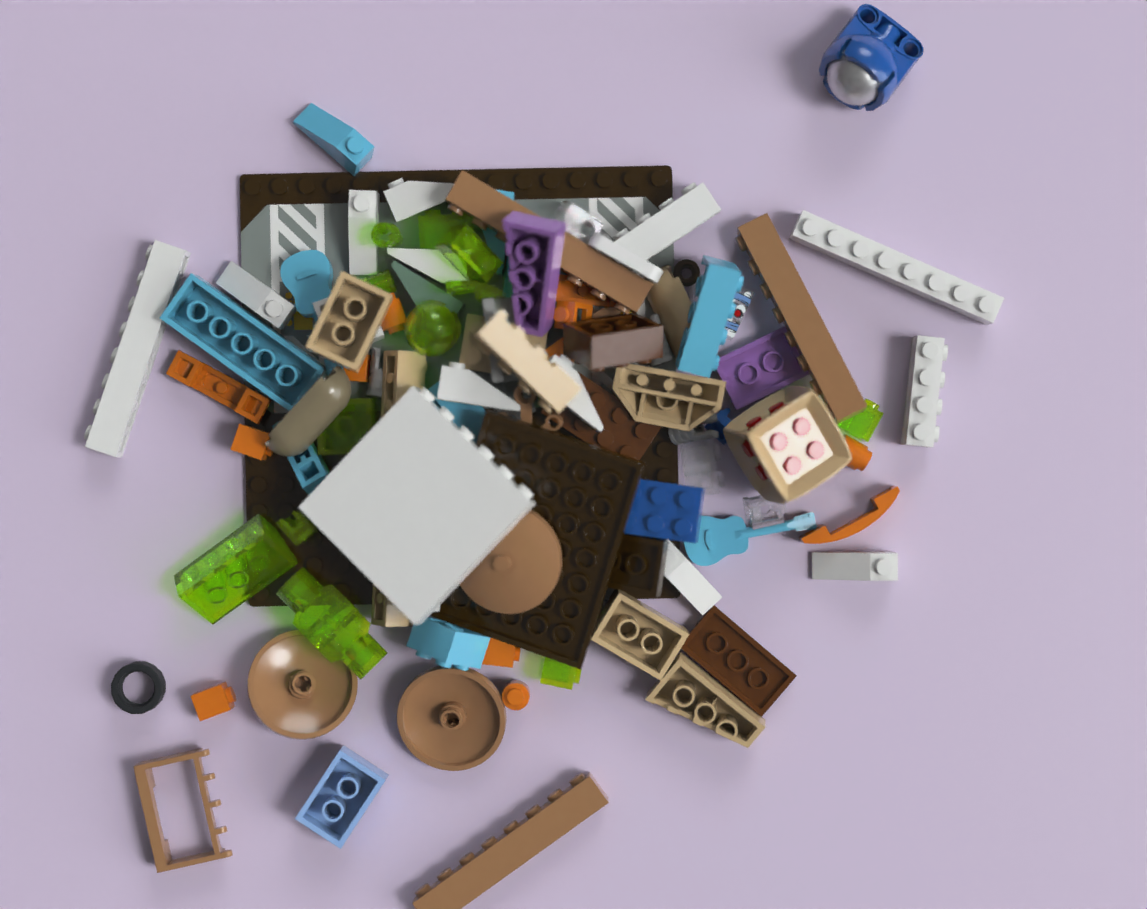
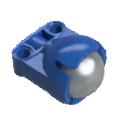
[819,4,924,111]

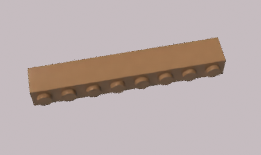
[445,170,653,315]
[735,213,867,424]
[412,772,609,909]

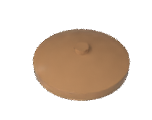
[460,510,562,614]
[247,630,358,740]
[397,666,507,771]

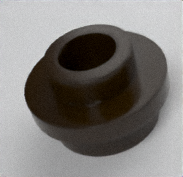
[673,259,700,287]

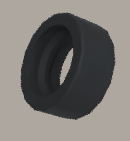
[111,661,166,714]

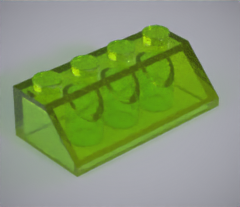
[174,514,298,625]

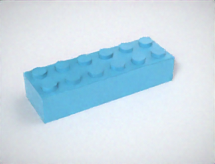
[160,273,327,411]

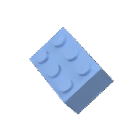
[295,745,389,849]

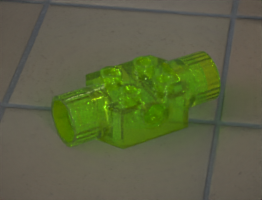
[276,567,388,680]

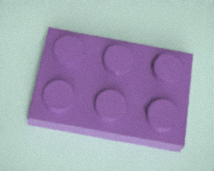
[716,326,809,410]

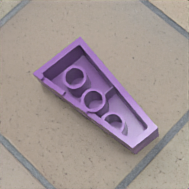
[503,211,566,337]

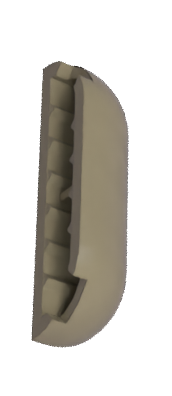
[264,366,351,457]

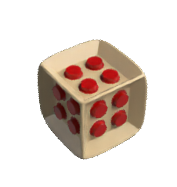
[723,386,852,504]

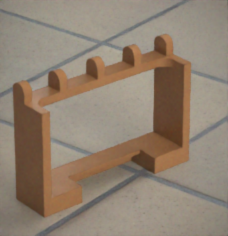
[133,748,233,873]

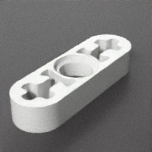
[588,232,664,284]

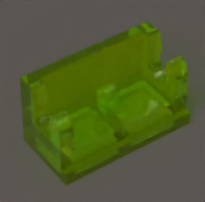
[276,510,319,546]

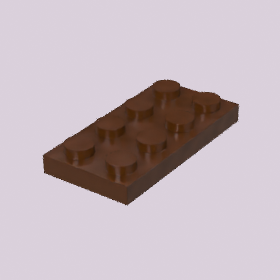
[540,370,661,460]
[681,605,797,717]

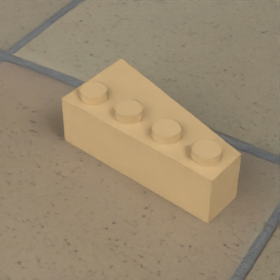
[475,309,582,414]
[645,652,765,748]

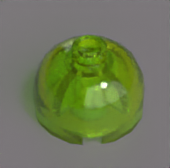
[404,300,461,357]

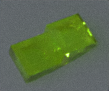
[446,280,507,303]

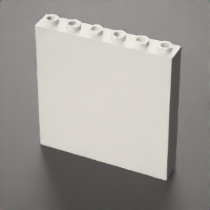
[298,386,536,625]

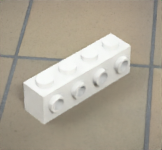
[613,182,721,271]
[901,335,948,447]

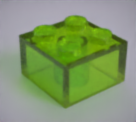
[317,397,377,455]

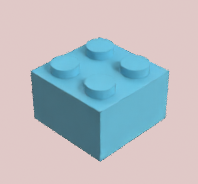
[406,617,490,671]

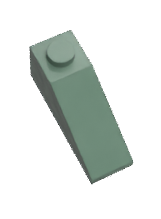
[391,261,465,334]

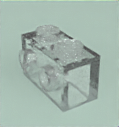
[679,439,725,496]

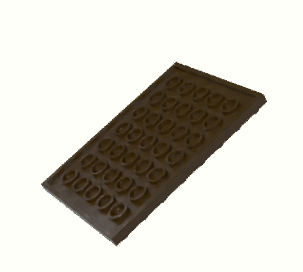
[430,409,646,669]

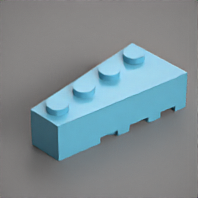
[675,255,744,378]

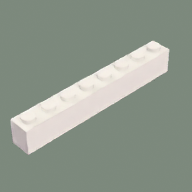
[789,210,1004,325]
[84,240,191,457]

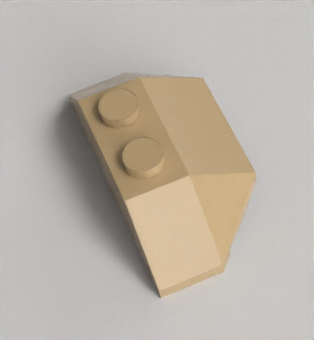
[612,364,726,432]

